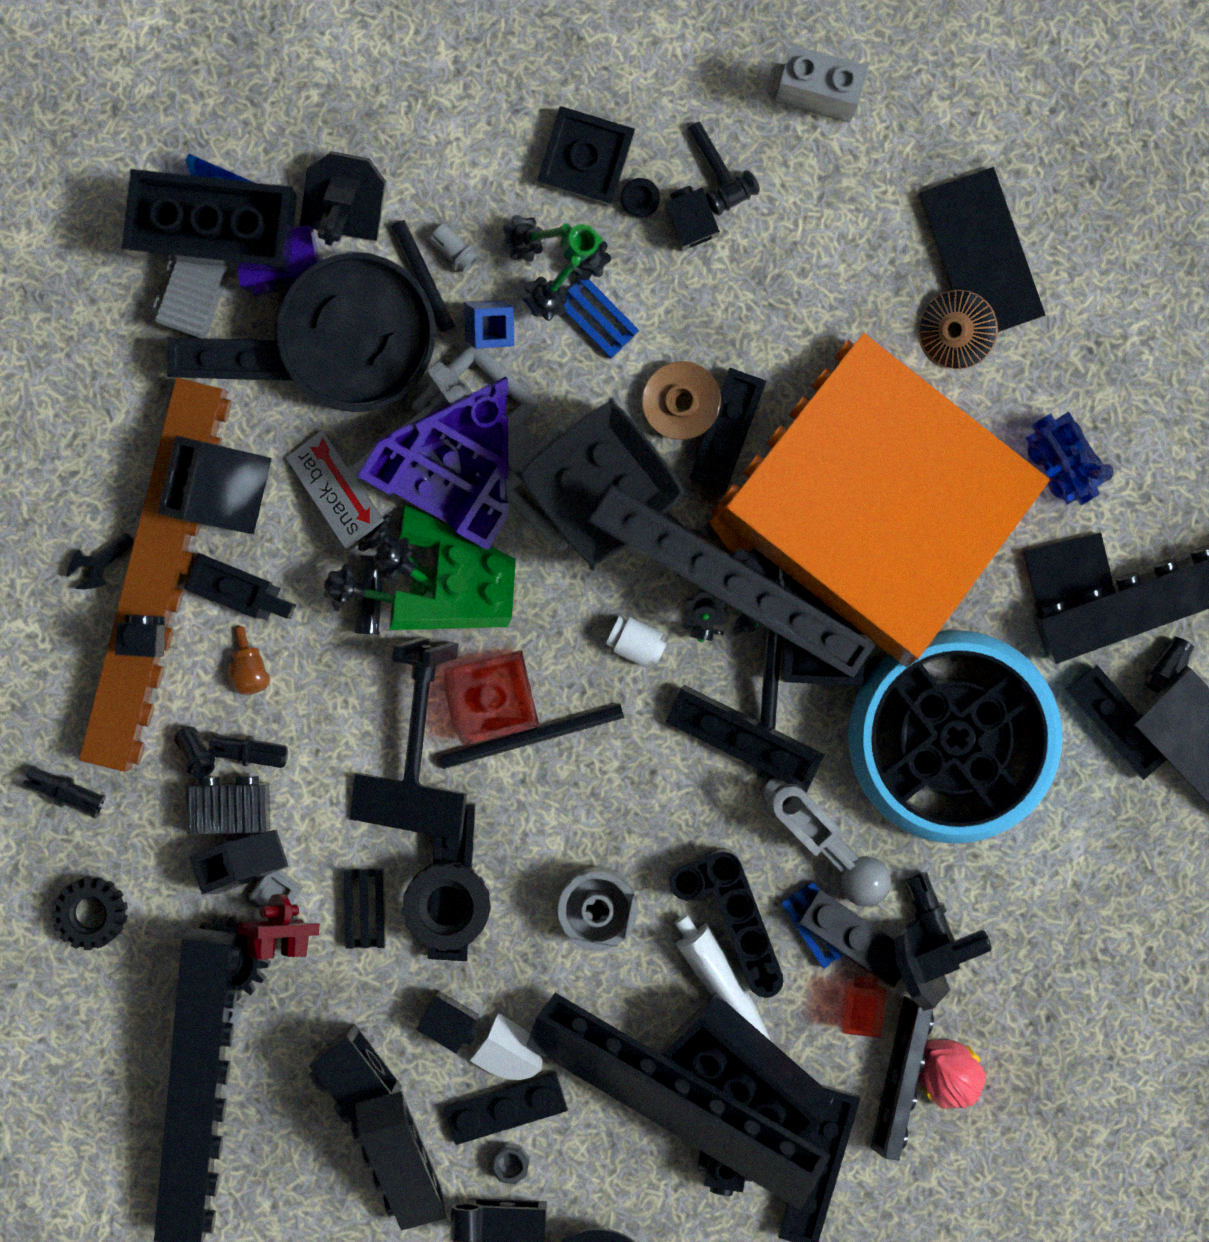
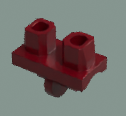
[237,894,320,959]

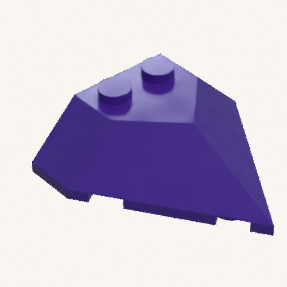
[356,376,509,550]

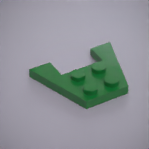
[389,504,516,631]

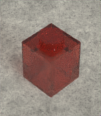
[839,976,887,1038]

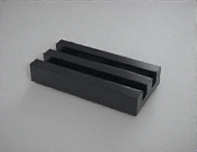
[343,868,386,949]

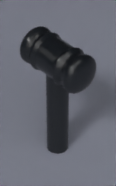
[687,121,760,216]

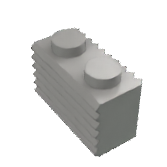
[153,260,231,338]

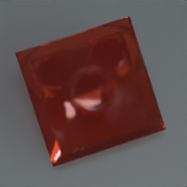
[443,650,540,745]

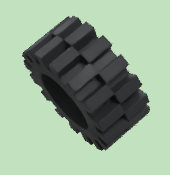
[52,877,128,950]

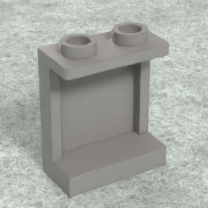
[775,45,868,123]

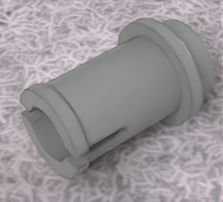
[429,223,479,273]

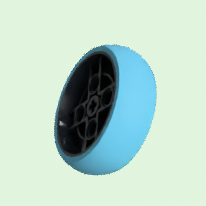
[848,630,1062,844]

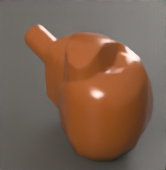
[226,626,270,695]

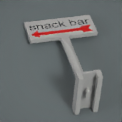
[286,361,472,549]

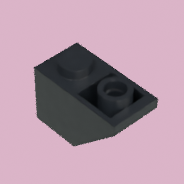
[189,830,289,895]

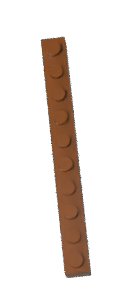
[79,378,231,772]

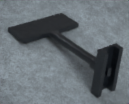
[350,637,467,840]

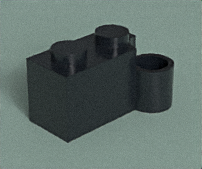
[450,1198,547,1242]

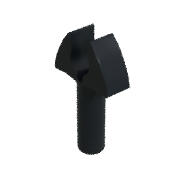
[66,533,134,590]

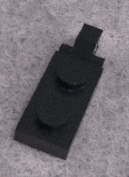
[184,553,296,621]

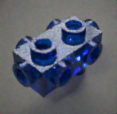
[1025,411,1114,506]

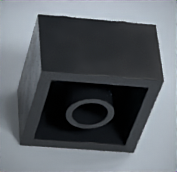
[309,1024,402,1124]

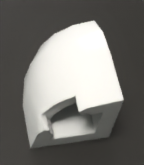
[470,1013,543,1080]

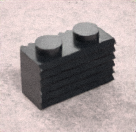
[186,776,271,834]

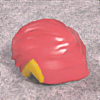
[918,1040,986,1109]

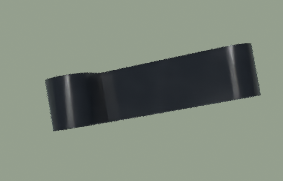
[669,848,784,998]

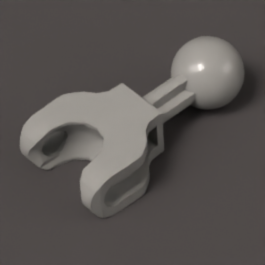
[762,776,891,907]

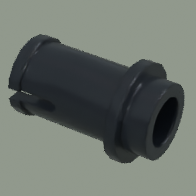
[173,726,215,778]

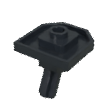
[300,151,386,245]
[894,920,992,1011]

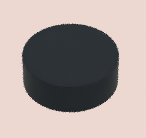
[621,178,660,219]

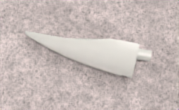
[675,915,771,1041]

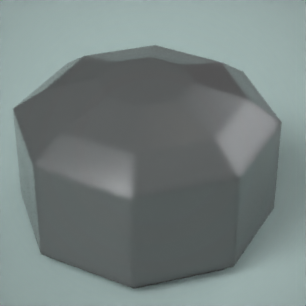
[491,1143,530,1185]

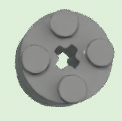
[558,867,637,951]

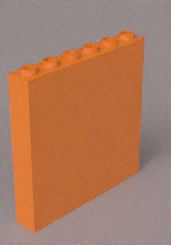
[717,333,1050,668]

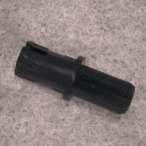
[208,733,289,768]

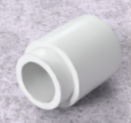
[606,616,667,668]

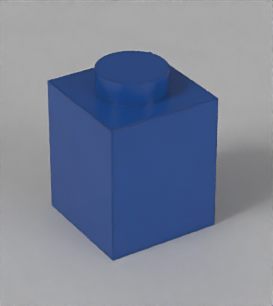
[464,300,514,349]

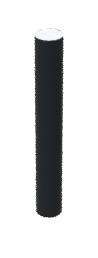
[391,220,455,333]

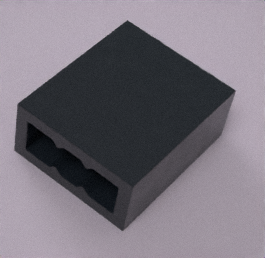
[158,435,272,535]

